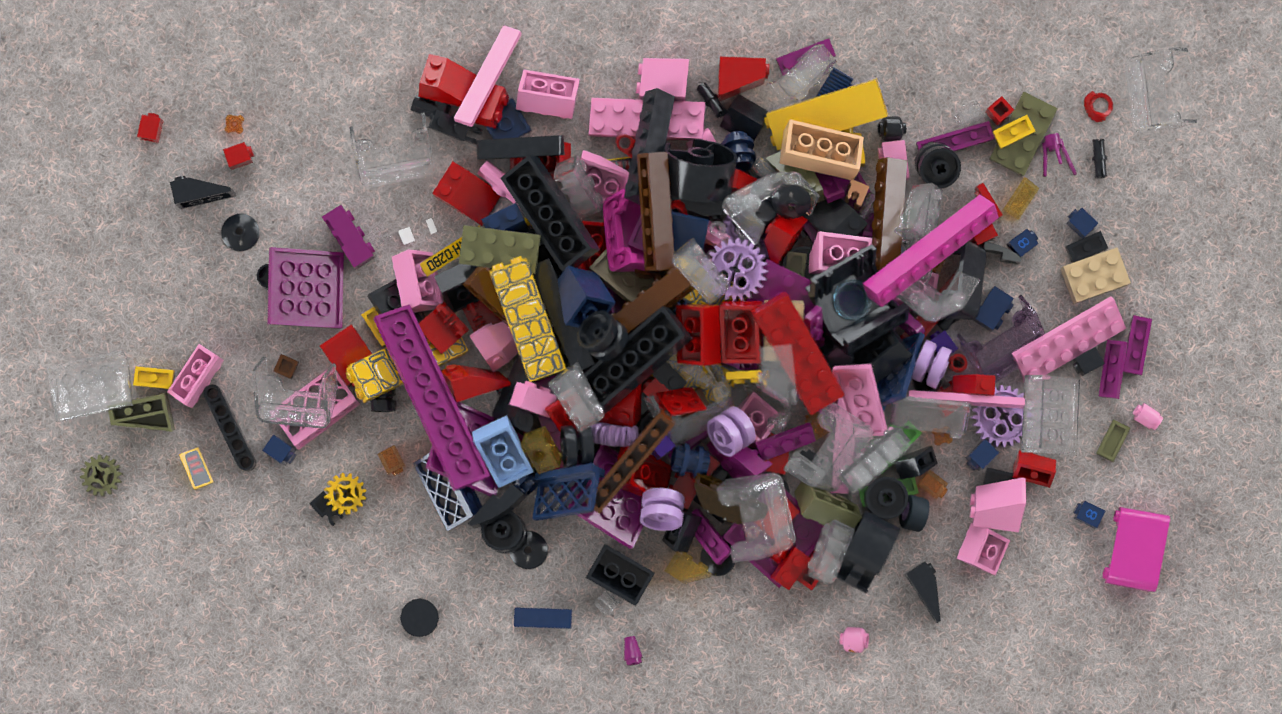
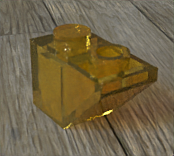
[664,552,712,584]

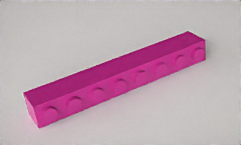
[863,195,999,307]

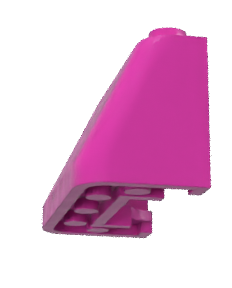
[603,189,655,272]
[1102,507,1170,592]

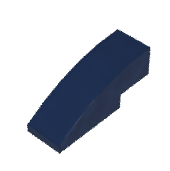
[514,607,572,629]

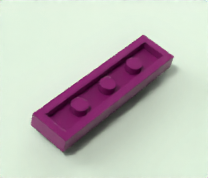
[916,121,995,152]

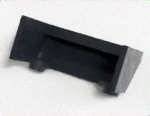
[919,241,987,320]
[492,355,574,443]

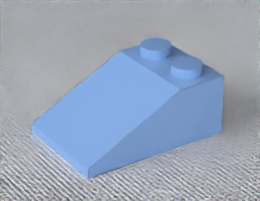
[472,415,534,488]

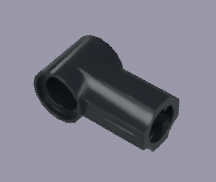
[410,95,451,120]

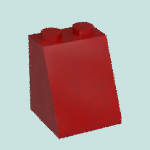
[718,57,769,101]
[320,324,373,387]

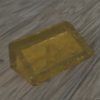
[1003,177,1039,220]

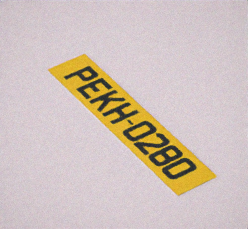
[420,226,480,277]

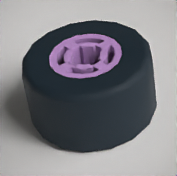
[899,495,930,532]

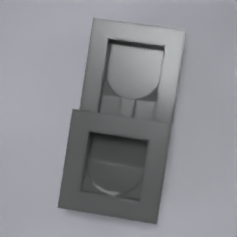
[982,242,1022,264]

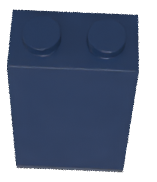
[481,203,529,233]
[558,266,615,328]

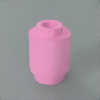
[1133,403,1163,430]

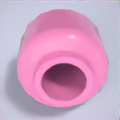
[840,627,869,653]

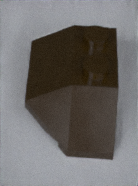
[694,473,767,525]

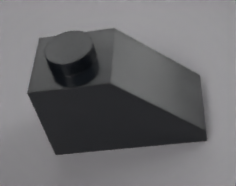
[895,446,938,480]

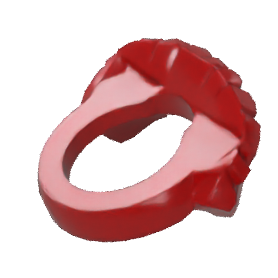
[1084,91,1113,122]

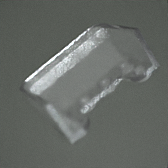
[784,403,874,492]
[717,473,795,563]

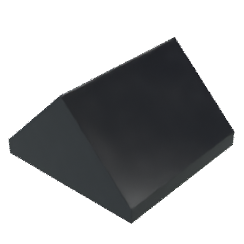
[719,94,769,141]
[662,508,702,553]

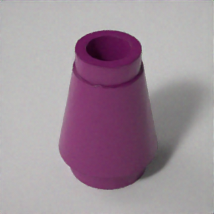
[624,636,643,666]

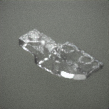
[667,353,715,390]

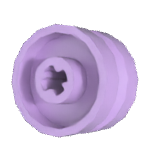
[911,340,952,389]
[707,406,756,457]
[640,488,685,531]

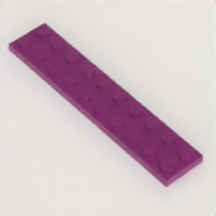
[374,304,490,491]

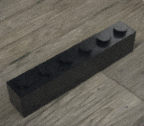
[624,88,675,205]

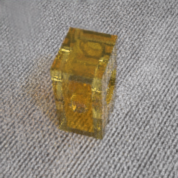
[521,426,562,474]

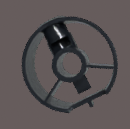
[664,139,737,203]
[831,510,900,594]

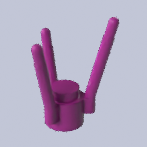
[1042,133,1077,177]

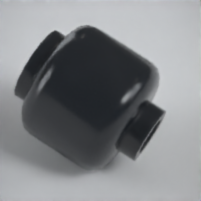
[878,116,907,141]

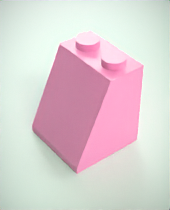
[636,58,689,101]
[970,478,1026,532]

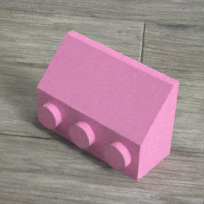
[516,70,580,119]
[809,231,872,275]
[392,249,444,313]
[167,344,224,408]

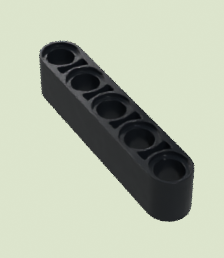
[476,135,565,160]
[203,384,256,471]

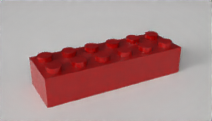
[751,291,845,415]

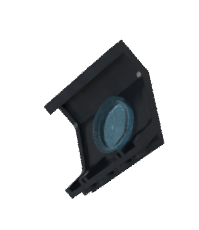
[805,244,909,356]

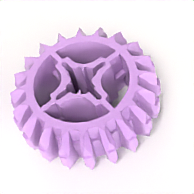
[590,421,639,447]

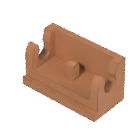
[845,179,869,211]

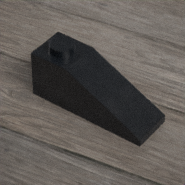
[905,561,941,623]

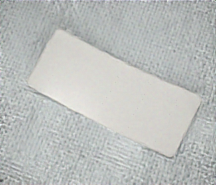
[398,218,437,245]

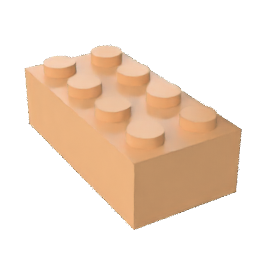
[780,120,864,180]

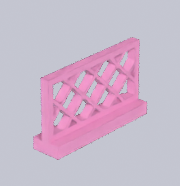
[271,366,360,450]

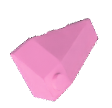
[469,319,549,372]

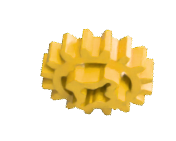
[324,473,366,515]

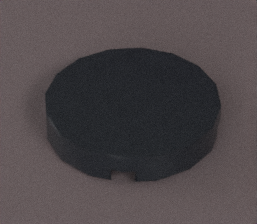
[400,598,439,637]

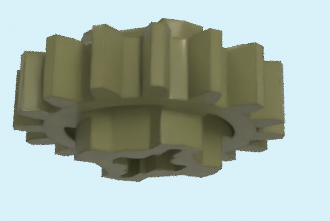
[80,455,123,497]

